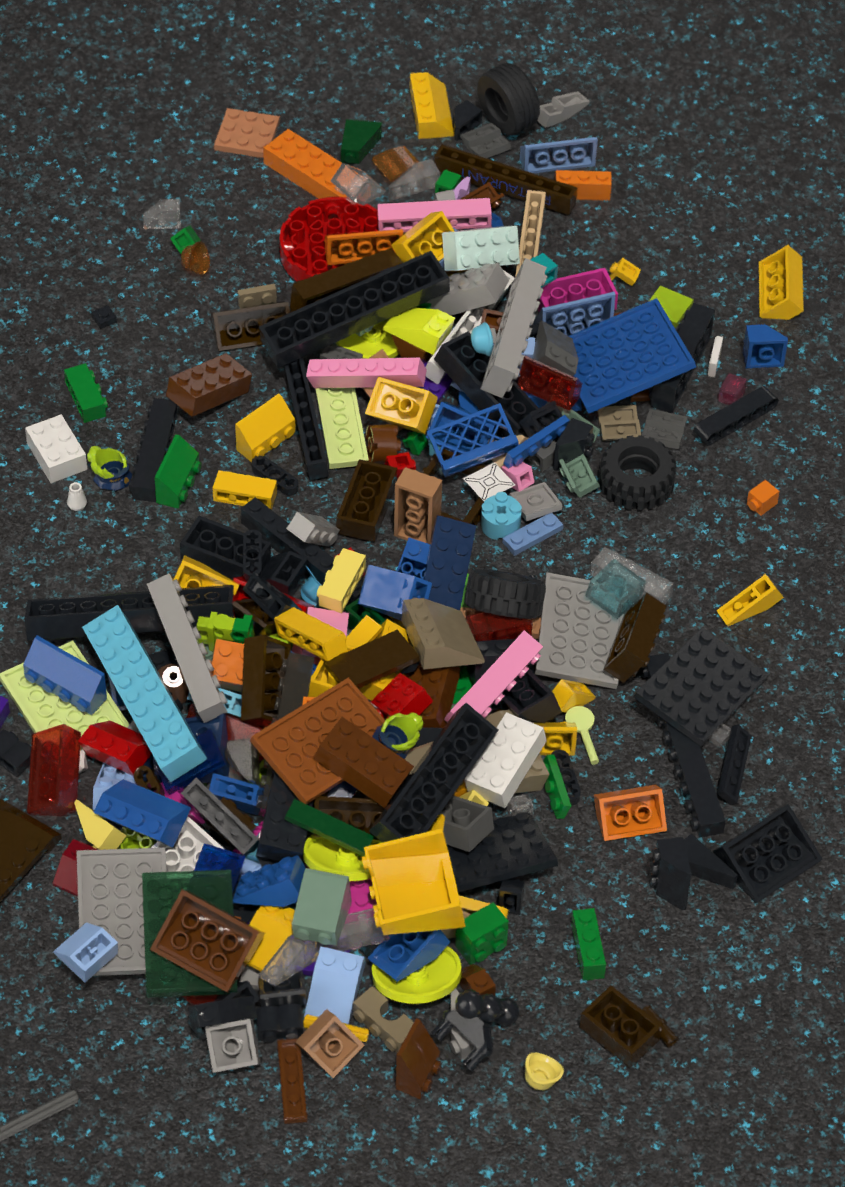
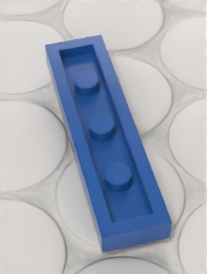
[503,415,570,469]

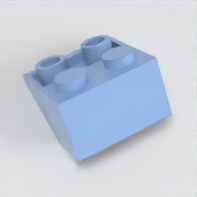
[54,922,118,982]

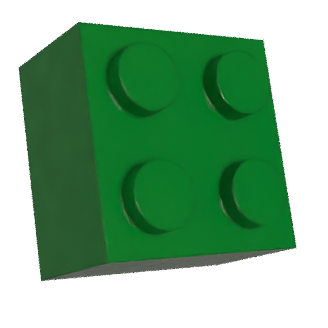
[455,902,509,965]

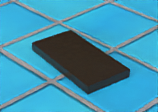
[325,629,420,689]

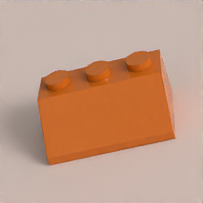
[555,170,611,200]
[594,785,667,841]

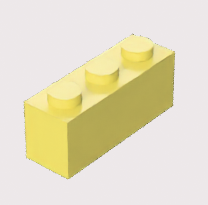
[317,548,366,613]

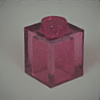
[718,373,747,405]

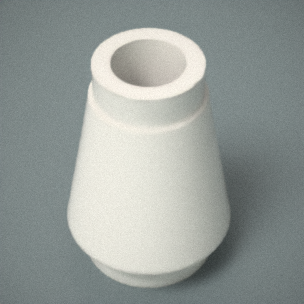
[67,482,87,511]

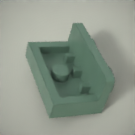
[559,454,600,498]

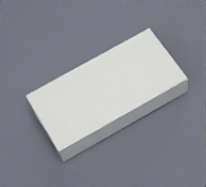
[708,336,723,377]

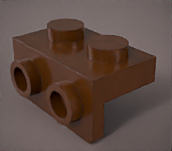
[460,182,505,209]

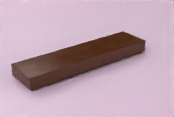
[277,1038,307,1124]

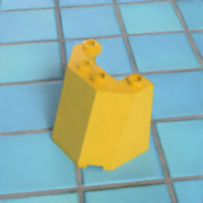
[362,829,466,935]

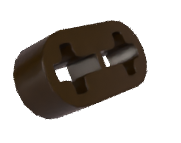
[134,766,165,796]

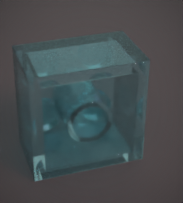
[585,558,646,619]

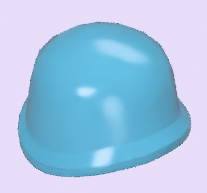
[471,322,493,357]

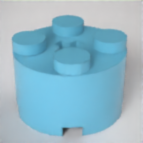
[481,492,522,540]

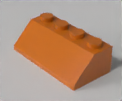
[325,229,403,265]

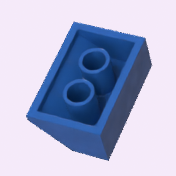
[426,402,496,452]

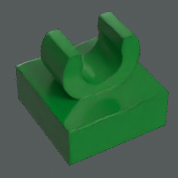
[402,431,428,455]

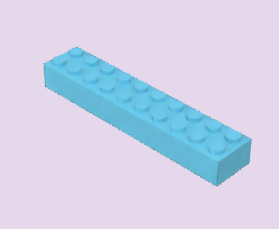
[82,605,207,782]

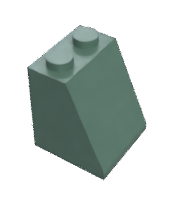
[292,868,352,946]

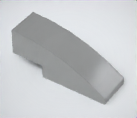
[537,92,590,128]

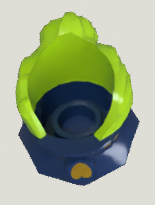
[87,446,132,491]
[372,713,423,759]

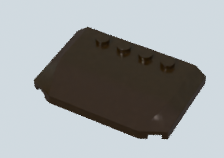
[0,799,62,902]

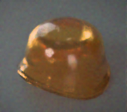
[181,241,210,274]

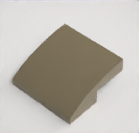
[597,405,641,441]

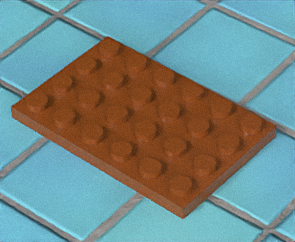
[250,677,385,804]

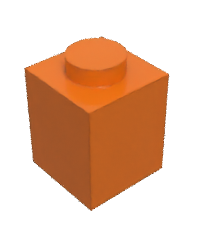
[747,480,779,516]

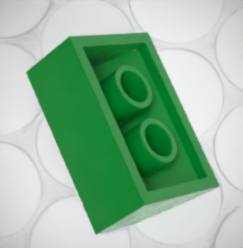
[155,434,202,509]

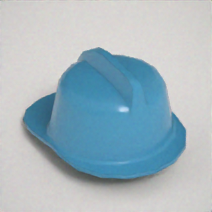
[301,566,321,608]

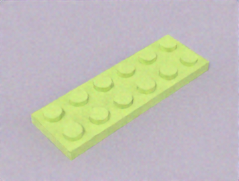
[315,388,369,469]

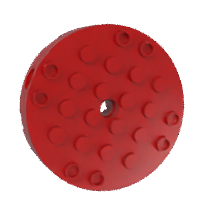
[280,197,379,281]

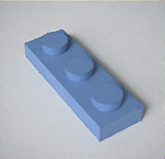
[503,513,563,556]

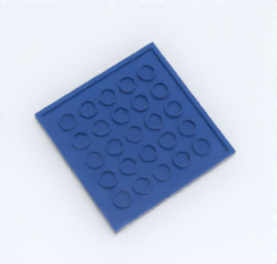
[569,298,696,414]

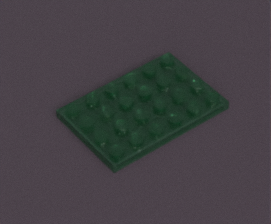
[142,870,237,997]

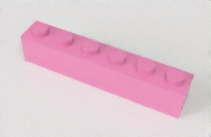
[377,198,492,232]
[306,358,427,388]
[444,630,543,722]

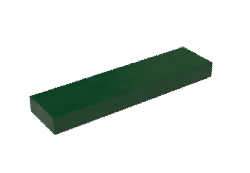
[285,799,374,856]

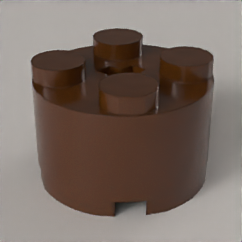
[366,424,401,464]

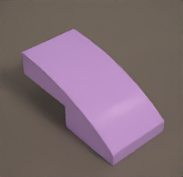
[454,177,470,200]

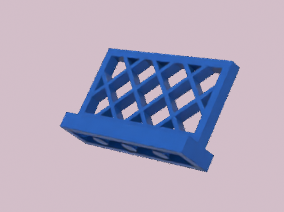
[427,403,519,477]

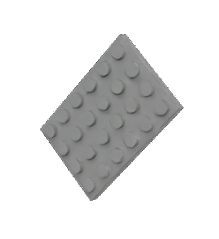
[535,572,627,689]
[77,848,171,976]

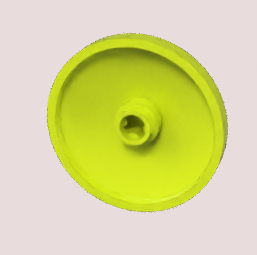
[336,318,400,359]
[303,834,383,881]
[372,946,462,1004]

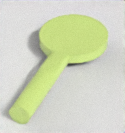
[565,706,599,765]

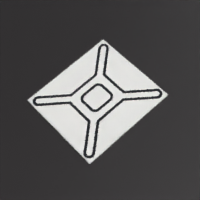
[463,462,515,501]

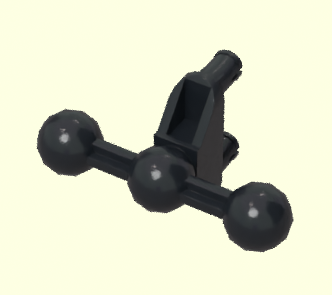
[431,990,519,1071]

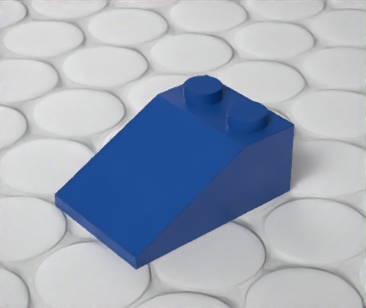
[367,930,450,982]

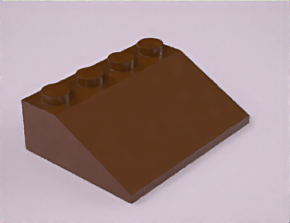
[150,889,265,992]

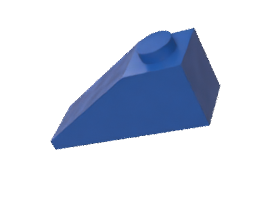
[209,773,270,817]

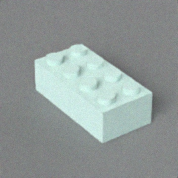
[442,226,520,271]

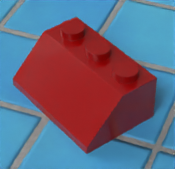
[78,721,152,776]

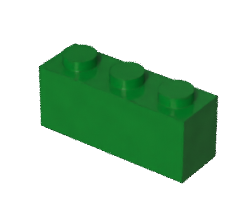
[64,363,108,423]
[571,908,606,981]

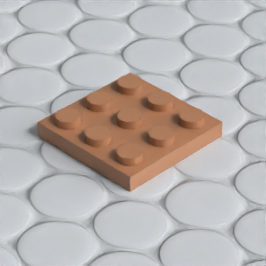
[214,108,280,158]

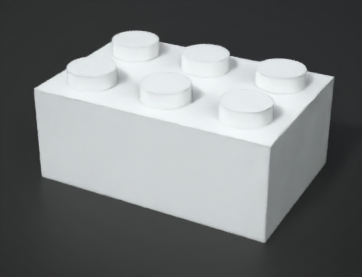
[25,414,87,483]

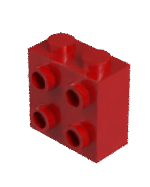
[371,673,433,720]

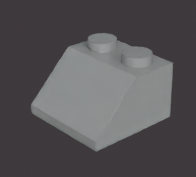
[205,1019,261,1073]

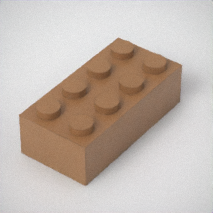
[394,467,442,544]

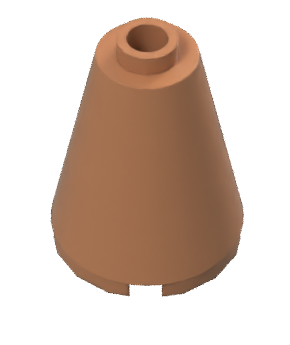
[158,664,189,704]

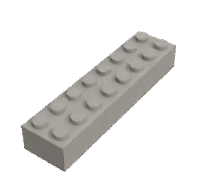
[481,258,547,398]

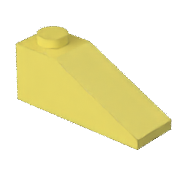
[74,799,127,850]

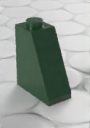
[341,119,382,164]

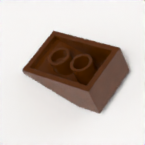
[396,1018,442,1100]

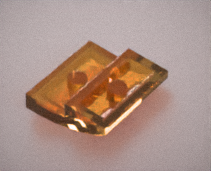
[372,146,424,182]

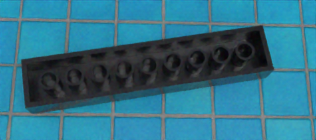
[259,251,450,368]
[24,585,235,641]

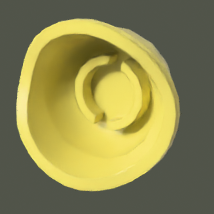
[525,1053,564,1090]

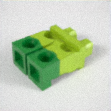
[197,611,255,651]

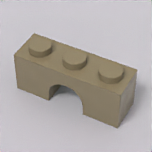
[353,986,414,1053]

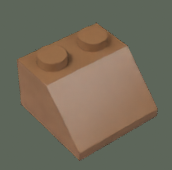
[295,1009,364,1078]

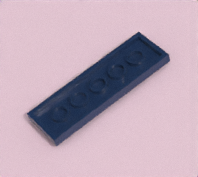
[423,515,476,610]

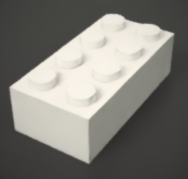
[464,712,547,808]

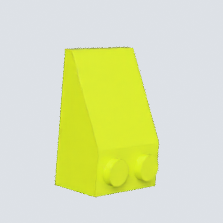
[383,308,455,355]

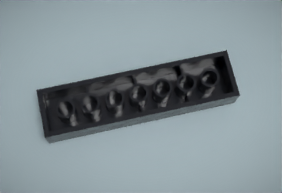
[369,703,499,843]

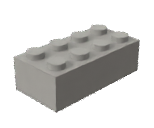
[426,263,509,316]

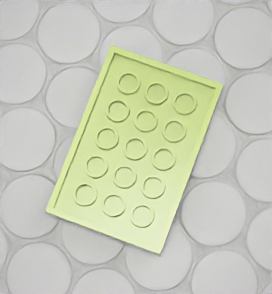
[0,641,130,767]

